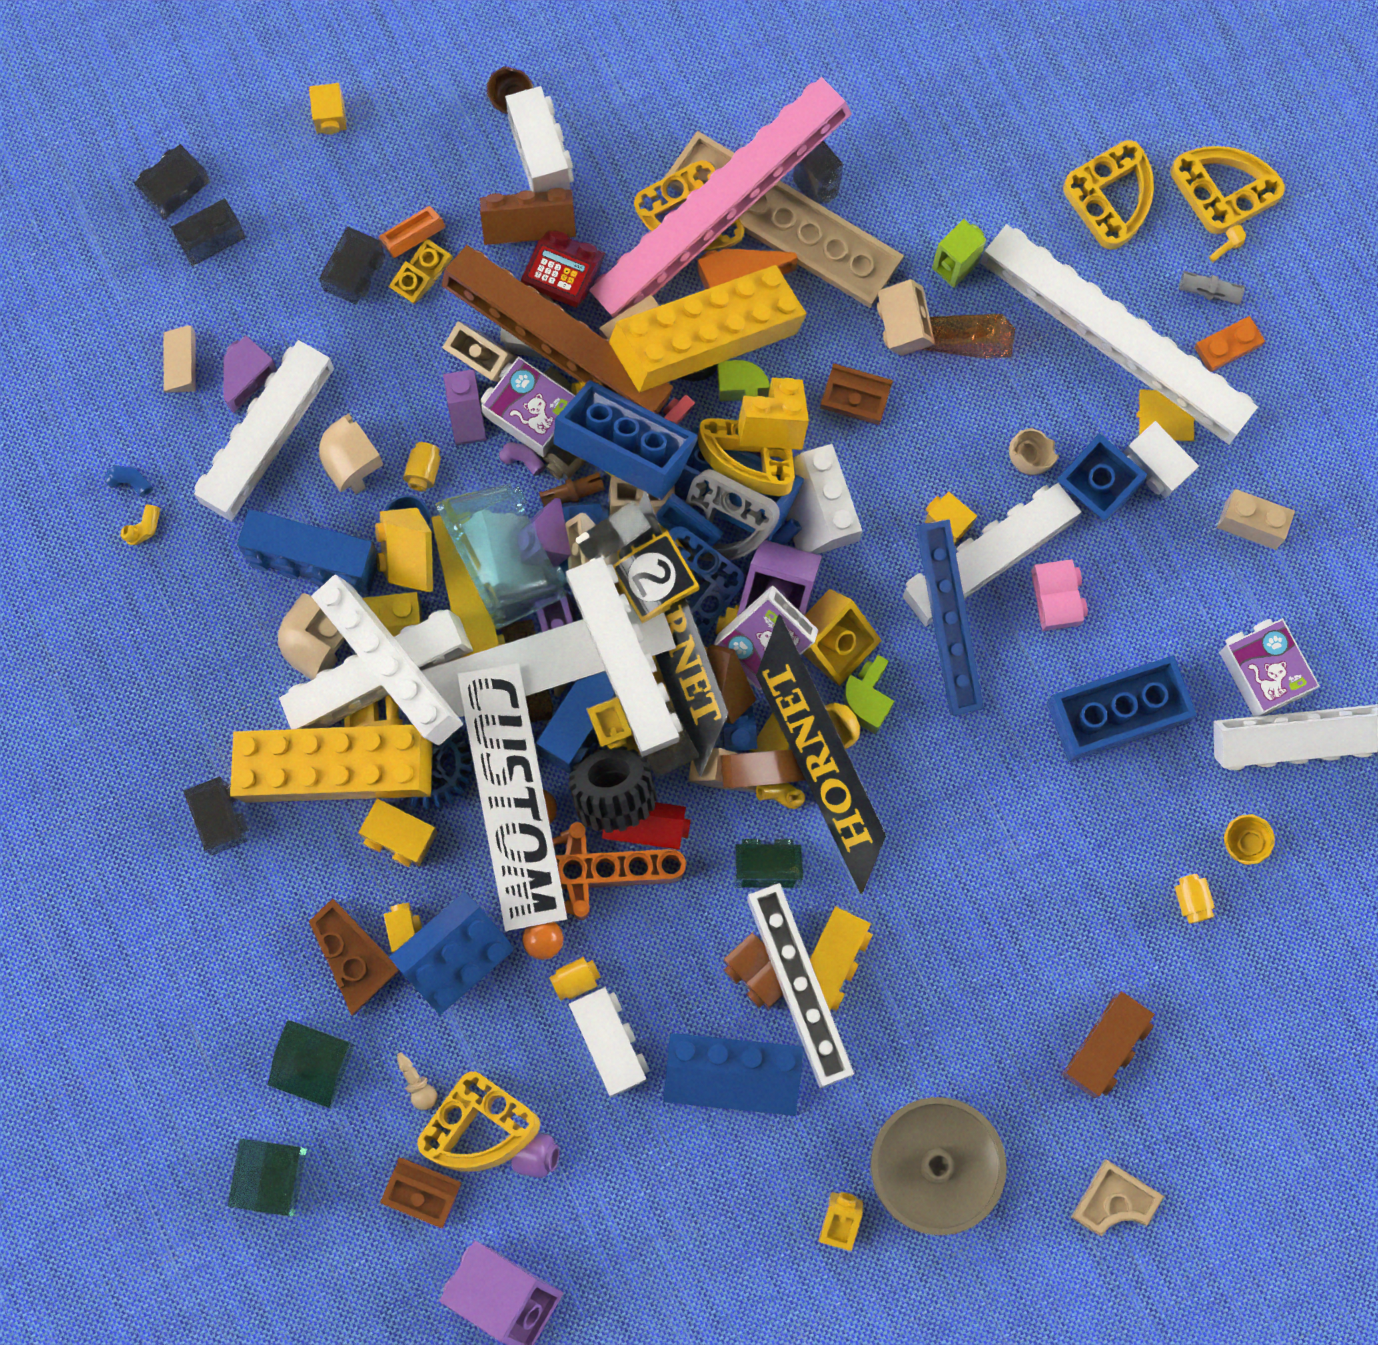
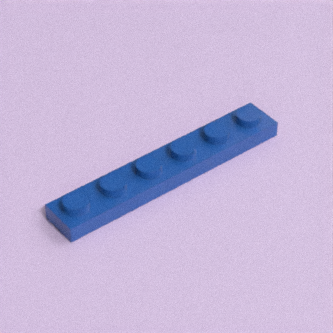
[916,519,984,716]

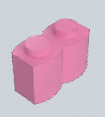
[1031,559,1088,631]

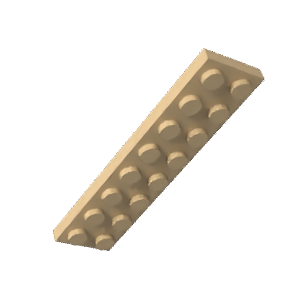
[664,131,904,308]

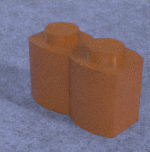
[723,932,784,1010]

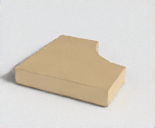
[1070,1160,1164,1236]

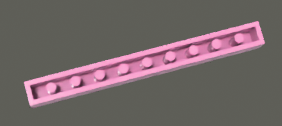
[589,77,852,318]

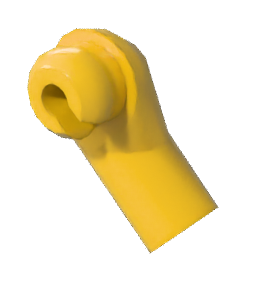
[121,505,161,545]
[756,783,805,809]

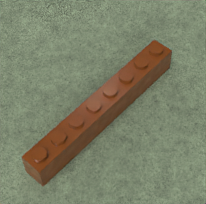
[441,245,673,414]

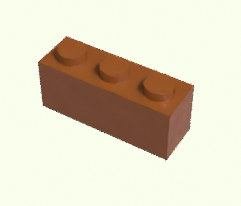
[480,188,576,245]
[1061,991,1155,1098]

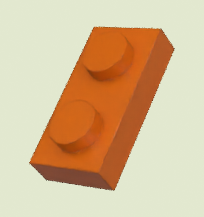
[1194,316,1266,372]

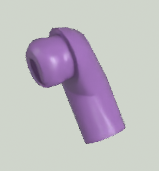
[499,442,546,476]

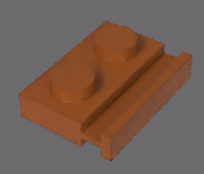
[820,363,893,425]
[380,1157,462,1229]

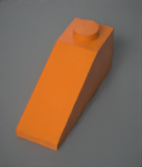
[697,248,798,290]

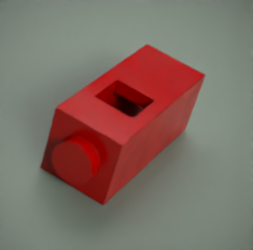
[602,802,691,850]

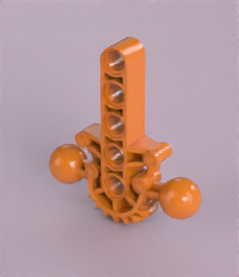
[522,789,686,960]

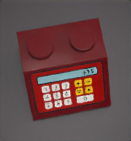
[520,230,605,308]

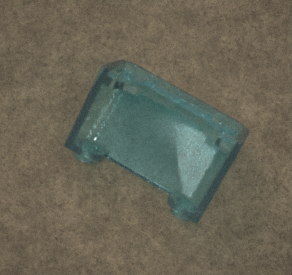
[435,483,568,630]

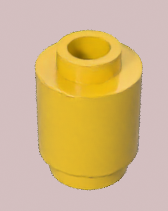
[403,442,441,492]
[1174,874,1215,924]
[549,957,601,1001]

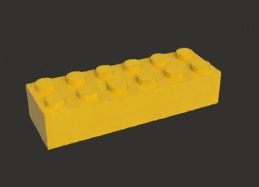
[609,265,807,393]
[230,725,433,803]

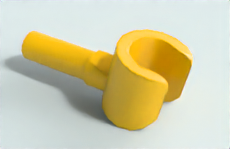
[1209,225,1246,262]

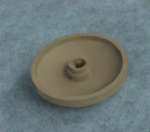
[870,1097,1007,1235]

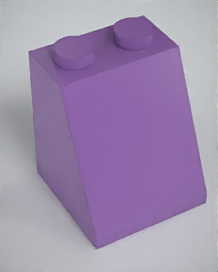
[737,540,822,616]
[439,1240,564,1345]

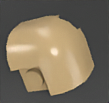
[319,413,383,495]
[278,593,345,680]

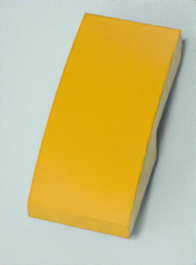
[389,239,453,304]

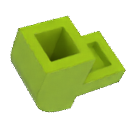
[717,360,770,402]
[843,655,895,734]

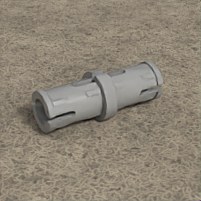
[1179,270,1245,305]

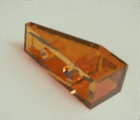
[921,314,1015,358]

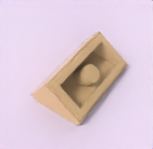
[163,326,196,393]

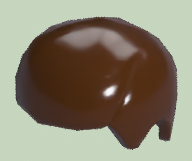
[487,66,534,114]

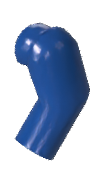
[104,465,153,497]
[769,518,802,545]

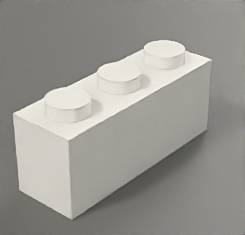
[569,987,650,1098]

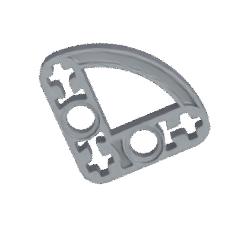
[677,469,780,562]

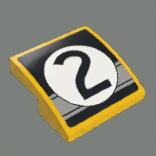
[613,531,699,623]

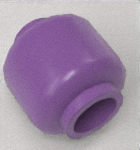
[510,1132,560,1178]

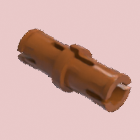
[539,472,605,507]

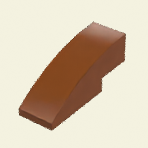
[721,749,806,788]

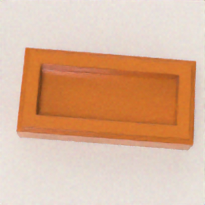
[378,206,446,258]

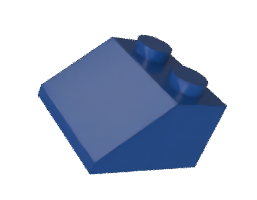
[1056,433,1148,522]

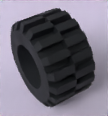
[569,746,657,832]

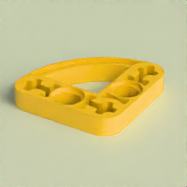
[1063,140,1154,250]
[1170,146,1285,234]
[634,160,744,252]
[698,418,795,496]
[418,1072,540,1172]

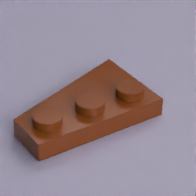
[309,898,400,1016]

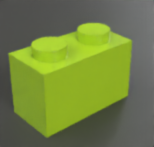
[932,219,987,288]

